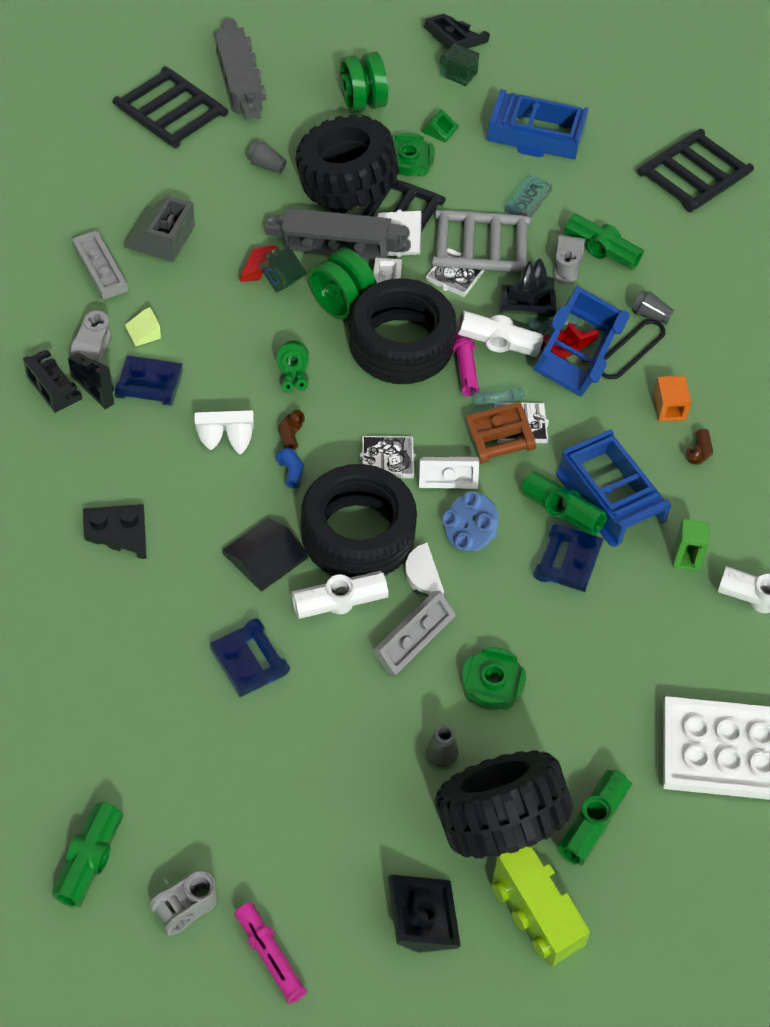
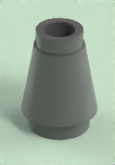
[247,140,287,174]
[632,290,674,324]
[426,725,459,767]

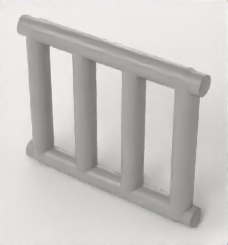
[432,210,531,273]

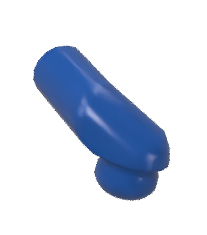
[275,447,304,488]

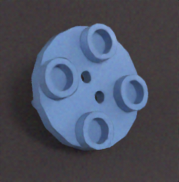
[442,491,498,552]

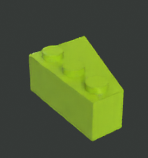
[491,843,590,967]

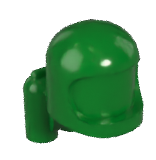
[277,340,309,392]

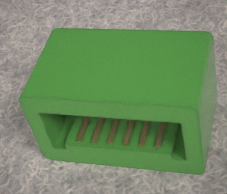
[673,519,709,571]

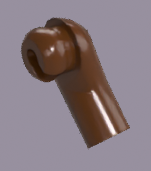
[278,410,305,450]
[686,429,713,465]

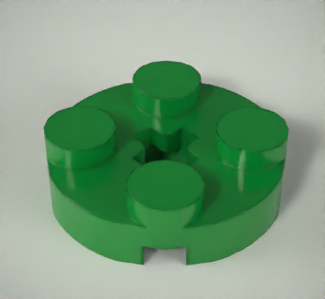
[393,133,435,176]
[461,647,526,710]

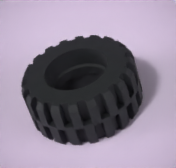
[295,115,399,210]
[435,750,573,859]

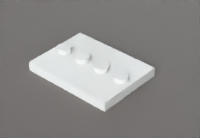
[663,696,770,800]

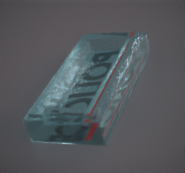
[505,175,552,217]

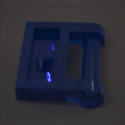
[115,356,183,406]
[533,524,604,592]
[210,619,290,697]

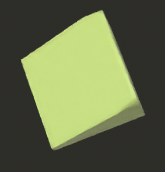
[125,307,161,347]

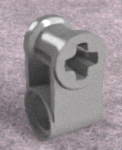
[554,235,585,285]
[71,311,111,364]
[149,871,218,936]

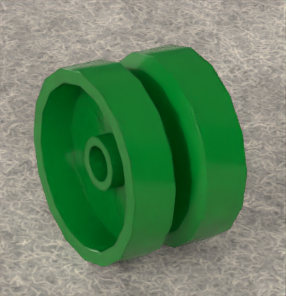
[340,51,388,113]
[308,248,377,320]

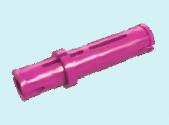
[453,320,480,396]
[234,902,307,1004]

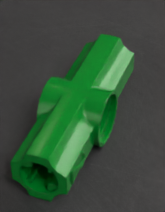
[564,213,644,270]
[521,471,607,535]
[557,769,632,865]
[52,802,123,908]

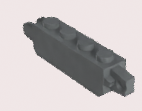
[215,18,266,120]
[264,208,411,259]

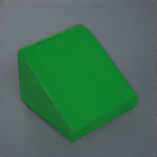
[421,109,459,142]

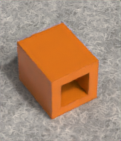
[653,376,691,421]

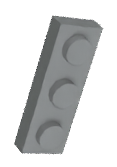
[72,230,128,300]
[372,591,456,676]

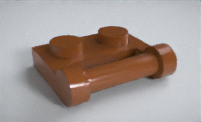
[466,401,536,464]

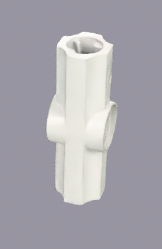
[456,311,543,357]
[718,566,770,613]
[291,570,388,619]

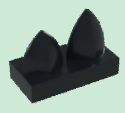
[508,259,555,305]

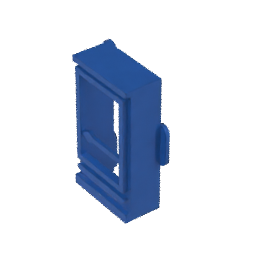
[487,89,589,159]
[532,286,629,397]
[556,429,671,547]

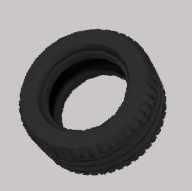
[349,278,456,384]
[301,464,417,578]

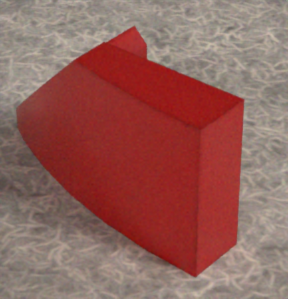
[239,245,289,282]
[541,323,599,359]

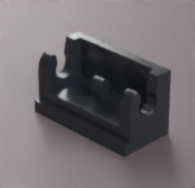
[23,350,82,413]

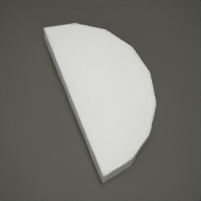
[405,543,444,596]

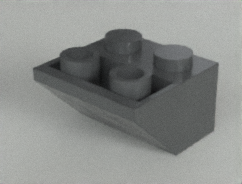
[124,196,195,262]

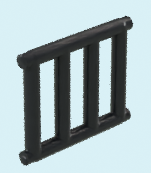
[112,66,229,149]
[637,129,754,212]
[330,179,446,232]

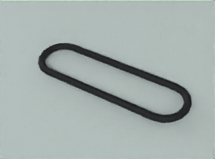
[602,320,666,379]

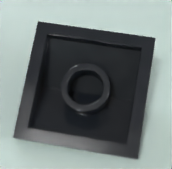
[500,284,557,317]
[222,518,308,592]
[388,874,461,953]

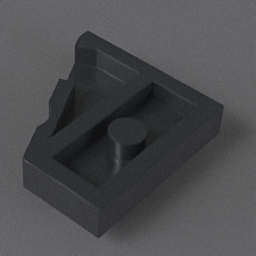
[424,14,490,53]
[68,352,114,410]
[83,504,147,559]

